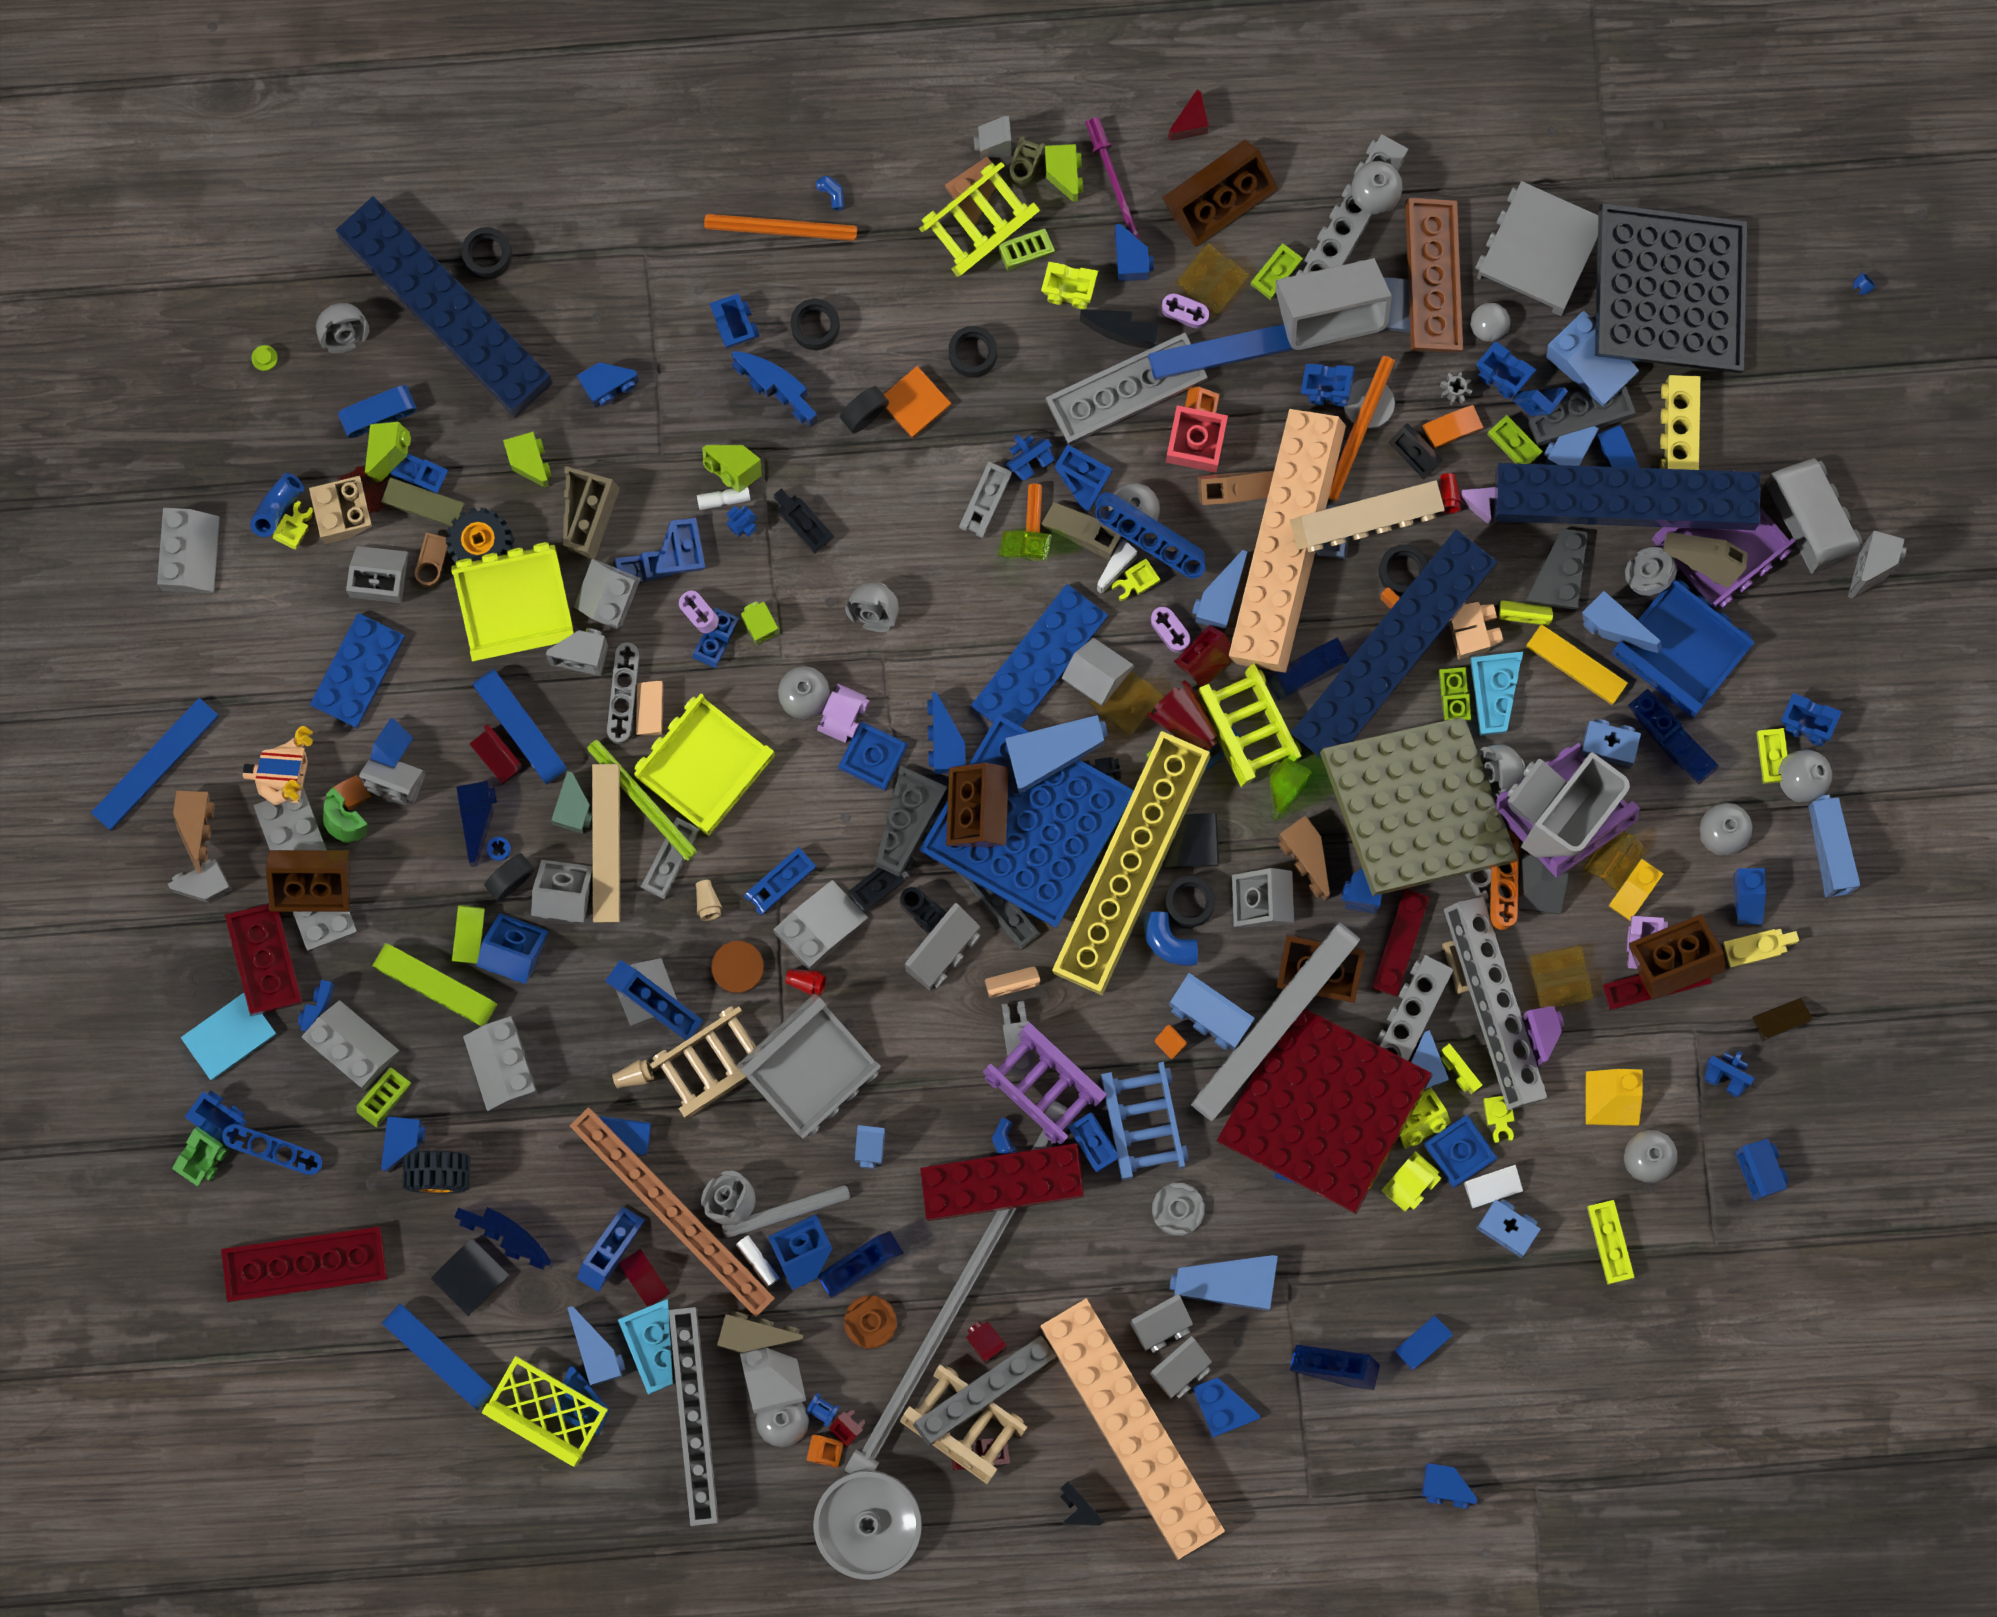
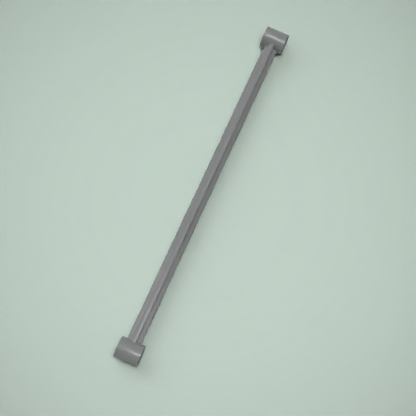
[844,1100,1073,1473]

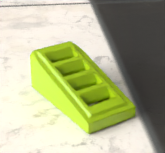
[998,229,1055,272]
[357,1067,411,1127]

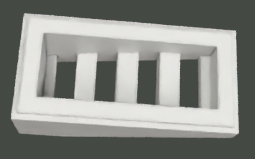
[1097,539,1137,594]

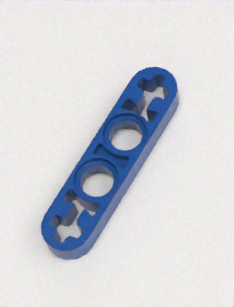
[222,1124,322,1175]

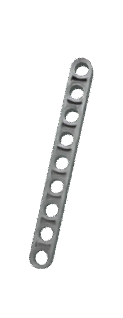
[1191,922,1360,1122]

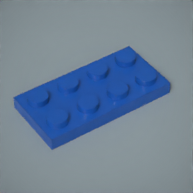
[310,613,405,729]

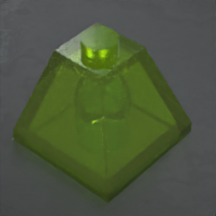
[1268,758,1312,821]

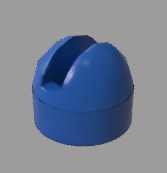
[1853,272,1876,295]

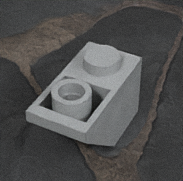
[168,859,233,903]

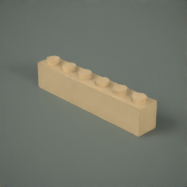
[1290,480,1445,553]

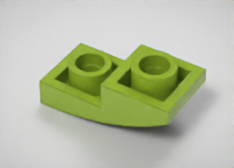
[1439,667,1471,721]
[452,905,485,964]

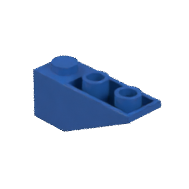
[927,692,965,774]

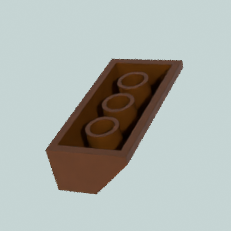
[1162,139,1278,247]

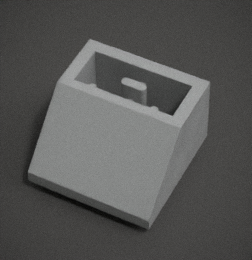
[346,546,409,603]
[1507,758,1567,826]
[359,759,426,805]

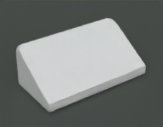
[1464,1165,1523,1209]

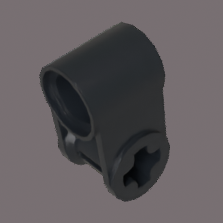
[900,887,946,934]

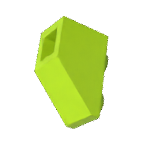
[1045,144,1083,202]
[503,432,552,488]
[702,445,762,493]

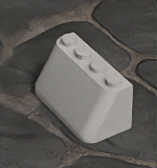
[1275,258,1392,350]
[1765,458,1863,575]
[1521,752,1630,858]

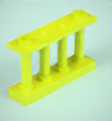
[919,162,1040,277]
[1195,663,1301,787]

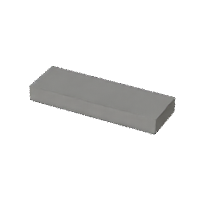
[641,817,700,900]

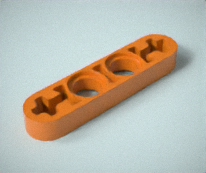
[1490,830,1519,930]

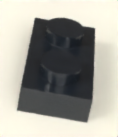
[1388,423,1443,480]

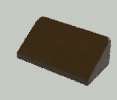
[1752,998,1813,1042]

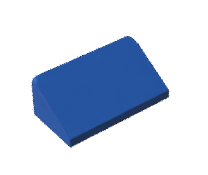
[370,718,413,768]
[599,1116,651,1155]
[1394,1315,1453,1371]

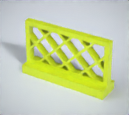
[482,1356,608,1467]

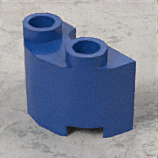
[709,293,760,349]
[1476,341,1536,399]
[1301,364,1355,407]
[1781,693,1842,747]
[185,1090,247,1148]

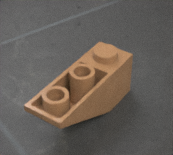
[1197,470,1274,505]
[173,791,215,873]
[1278,815,1330,901]

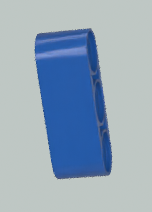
[338,385,417,438]

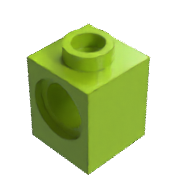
[741,602,780,646]

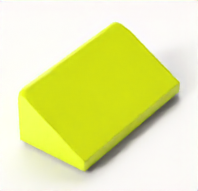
[1498,600,1553,626]

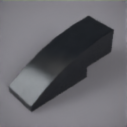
[1080,309,1158,349]

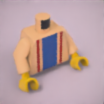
[243,726,313,805]

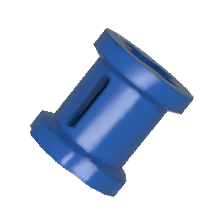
[806,1393,840,1428]

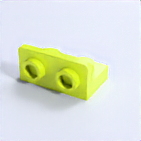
[1399,1088,1451,1149]

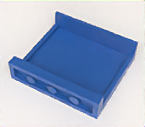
[1611,579,1754,718]

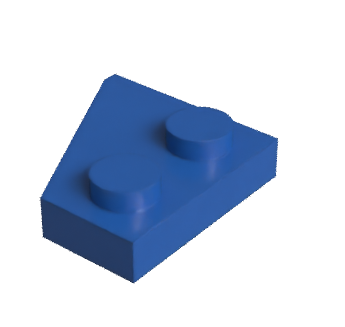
[1055,444,1113,514]
[654,518,705,576]
[549,1366,610,1435]
[1193,1377,1261,1438]

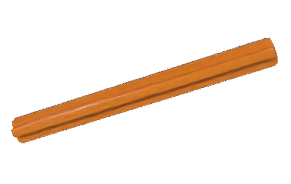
[704,214,857,241]
[1328,356,1395,502]

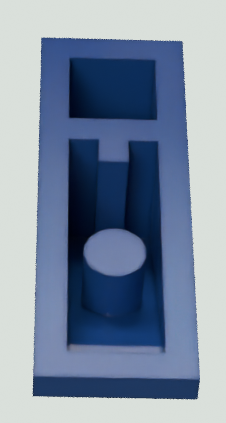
[577,1206,645,1292]

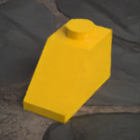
[1609,859,1663,921]

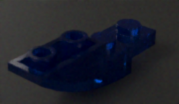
[1628,689,1719,785]
[454,1207,554,1270]

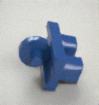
[1005,435,1054,481]
[1703,1050,1754,1098]

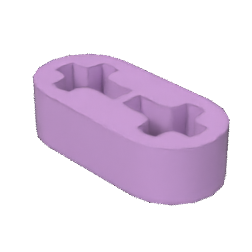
[1162,293,1209,329]
[679,590,719,633]
[1151,607,1190,653]

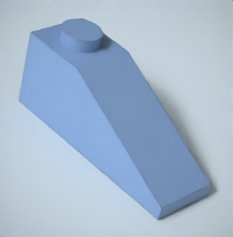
[1192,550,1247,630]
[1582,591,1662,653]
[568,1306,626,1386]

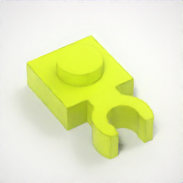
[273,501,313,550]
[1111,559,1160,601]
[1483,1096,1514,1143]

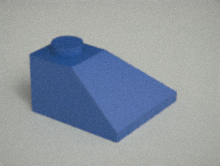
[768,1214,832,1290]

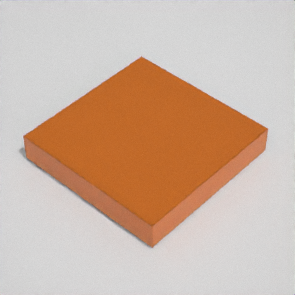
[883,366,951,439]

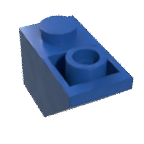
[577,362,639,407]
[1421,1463,1477,1509]

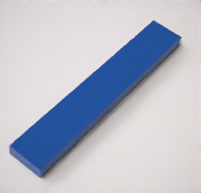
[1148,324,1295,380]
[91,698,220,831]

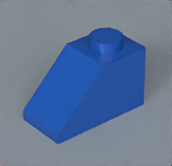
[1115,224,1154,281]
[1734,868,1766,925]
[381,1117,426,1173]

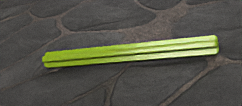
[587,740,697,861]

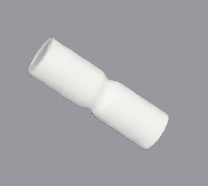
[697,487,751,510]
[736,1235,780,1288]

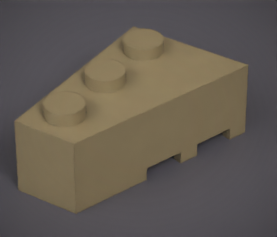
[563,466,620,560]

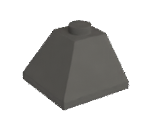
[1509,855,1569,914]

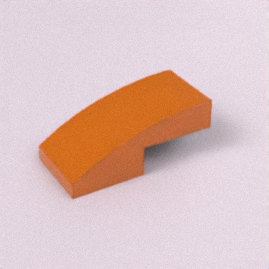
[1422,405,1483,449]

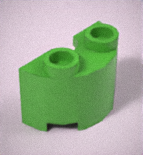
[322,787,368,844]
[172,1127,229,1186]

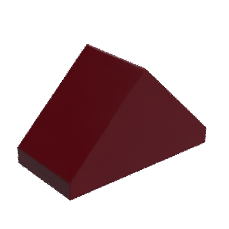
[1168,89,1209,141]
[618,1248,670,1307]

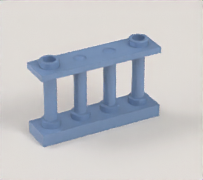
[1101,1062,1189,1181]

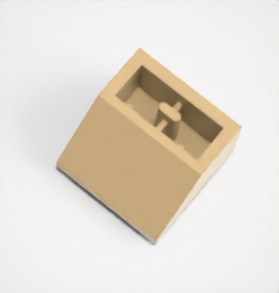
[309,476,372,545]

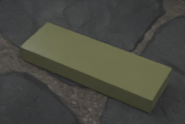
[381,478,464,527]

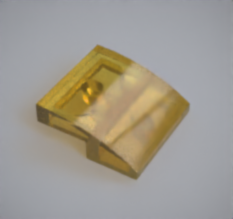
[1174,243,1249,315]
[1088,670,1164,736]
[1529,945,1593,1008]

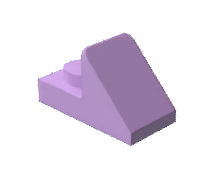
[1460,487,1495,524]

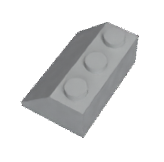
[157,508,220,593]
[1848,531,1907,599]
[905,903,981,991]
[302,1000,400,1092]
[463,1016,538,1112]

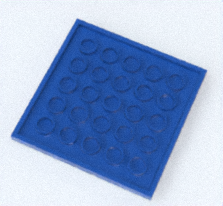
[919,714,1134,929]

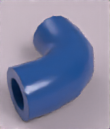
[250,473,304,537]
[1143,912,1198,966]

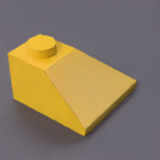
[1585,1069,1643,1126]

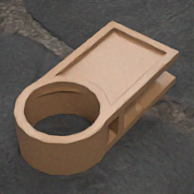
[415,533,448,588]

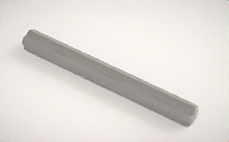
[722,1185,850,1238]

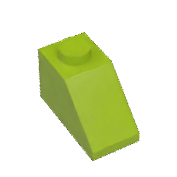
[365,422,411,482]

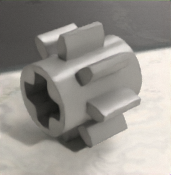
[1440,372,1472,405]

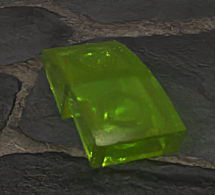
[998,531,1052,561]

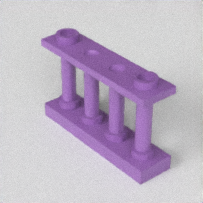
[983,1022,1107,1145]

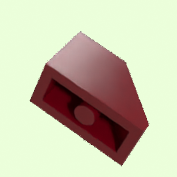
[966,1321,1007,1364]

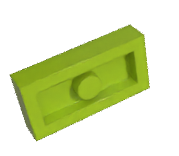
[1250,243,1303,300]
[1487,415,1543,464]

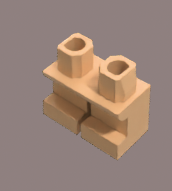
[1449,602,1503,660]

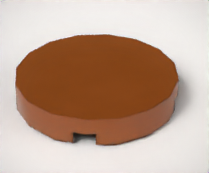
[712,941,764,994]
[844,1296,897,1349]

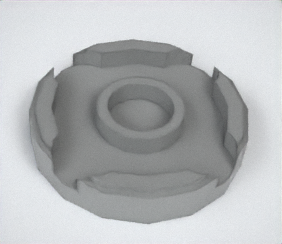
[1343,378,1395,430]
[1625,547,1677,596]
[1152,1183,1205,1236]

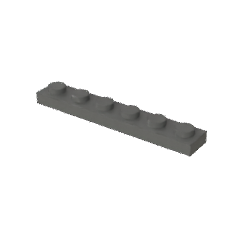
[913,1335,1057,1446]

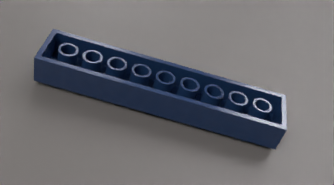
[335,196,553,418]
[1494,463,1760,530]
[1291,529,1497,761]

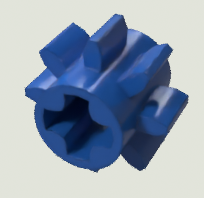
[725,505,757,537]

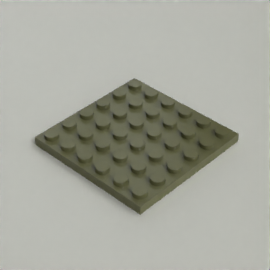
[1320,717,1518,896]

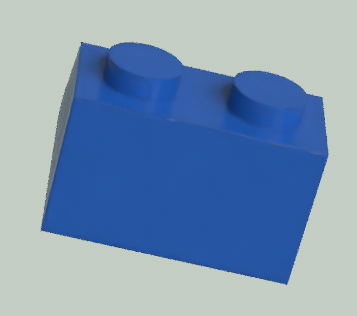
[1341,868,1382,914]
[477,913,548,984]
[1735,1139,1789,1202]

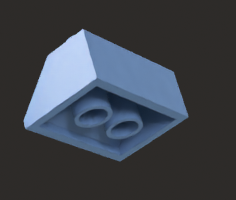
[1169,973,1255,1051]

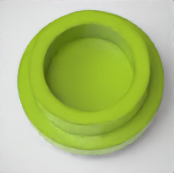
[251,345,278,371]

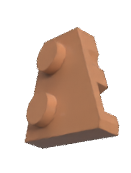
[945,157,1002,226]

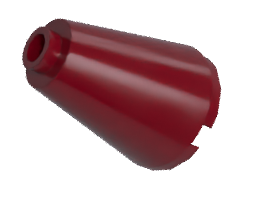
[1147,680,1218,751]

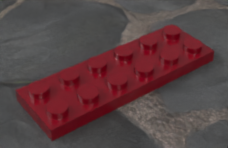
[920,1143,1085,1222]
[221,1226,388,1303]

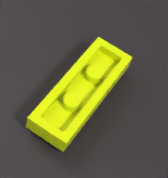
[1587,1200,1635,1285]

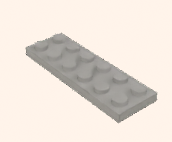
[1045,333,1208,445]
[253,787,358,952]

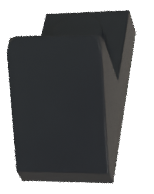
[1060,1481,1104,1526]

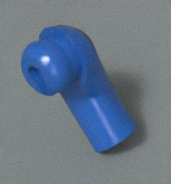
[816,176,845,211]
[992,1118,1016,1155]

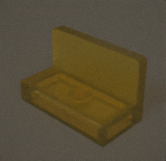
[1584,832,1647,892]

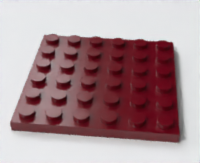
[1217,1009,1433,1214]

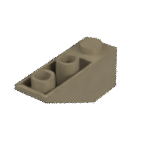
[1041,502,1122,561]
[1663,532,1748,589]
[717,1311,804,1353]

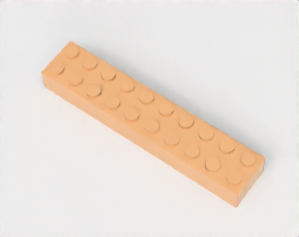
[1229,409,1346,673]
[1040,1298,1225,1560]

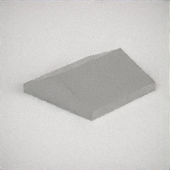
[1061,638,1134,707]

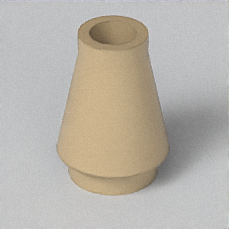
[695,880,723,921]
[612,1059,654,1089]

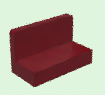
[1174,625,1232,687]
[469,724,523,785]

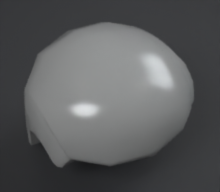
[1470,303,1511,342]

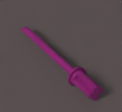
[1085,117,1139,239]

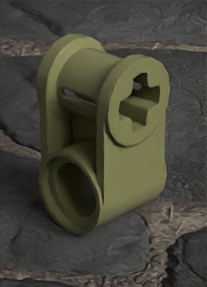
[1009,136,1045,189]

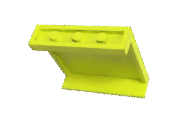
[451,542,574,661]
[634,694,775,836]

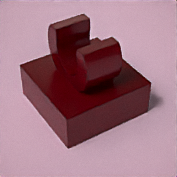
[829,1410,865,1447]

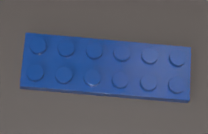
[971,584,1108,727]

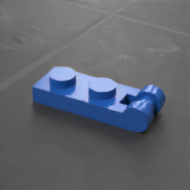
[744,847,816,916]

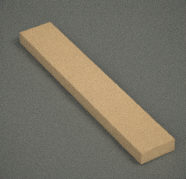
[592,764,620,923]

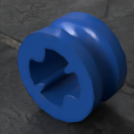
[487,837,511,861]

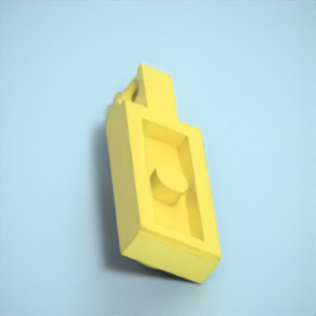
[1722,929,1799,969]

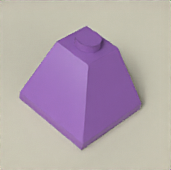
[1522,1006,1564,1068]

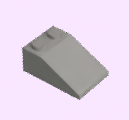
[773,880,868,970]

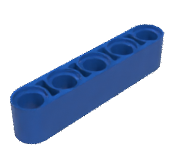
[1096,492,1205,579]
[472,669,568,785]
[382,1303,496,1411]

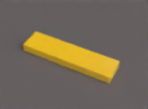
[1526,624,1628,705]

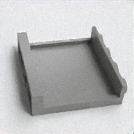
[1475,181,1598,316]
[736,994,881,1139]

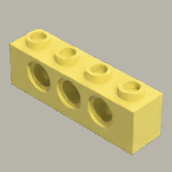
[1660,375,1700,470]

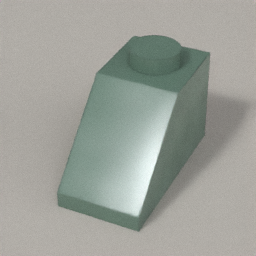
[551,771,593,834]

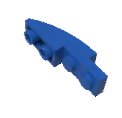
[731,351,818,427]

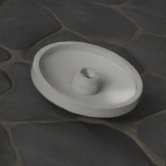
[813,1470,922,1580]

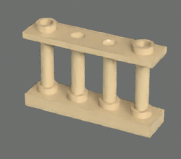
[650,1006,756,1120]
[900,1365,1027,1484]

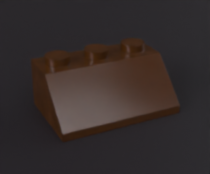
[946,763,1009,848]
[266,850,351,912]
[1629,914,1725,1000]
[1277,934,1365,1003]

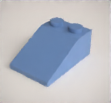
[1546,311,1639,407]

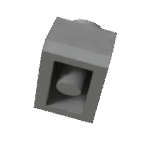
[974,116,1011,159]

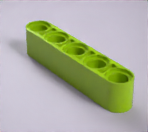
[372,943,498,1026]

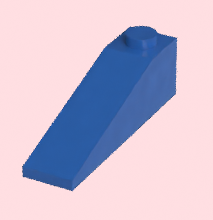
[605,960,704,1040]

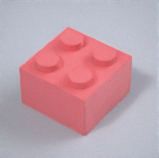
[1166,406,1228,473]

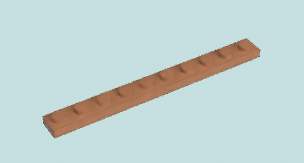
[570,1107,775,1317]

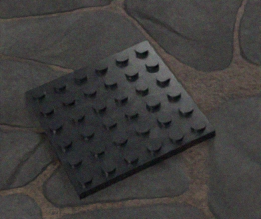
[1595,203,1747,373]

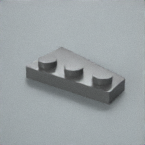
[1525,529,1588,610]

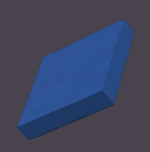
[838,721,908,791]
[1423,1114,1497,1188]

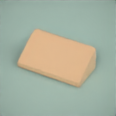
[636,681,663,735]
[985,967,1040,998]

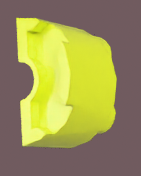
[1041,262,1098,309]
[1381,1151,1441,1211]

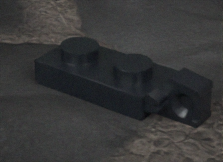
[774,488,834,554]
[848,856,916,914]

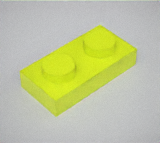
[1756,728,1787,784]
[1439,1043,1482,1094]

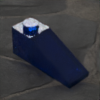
[1266,637,1350,701]
[456,781,497,867]
[818,1231,904,1298]
[1290,1345,1380,1390]

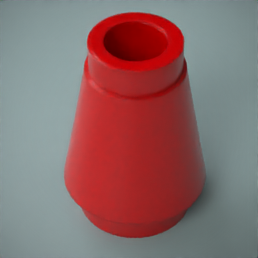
[1439,473,1463,514]
[785,969,826,996]

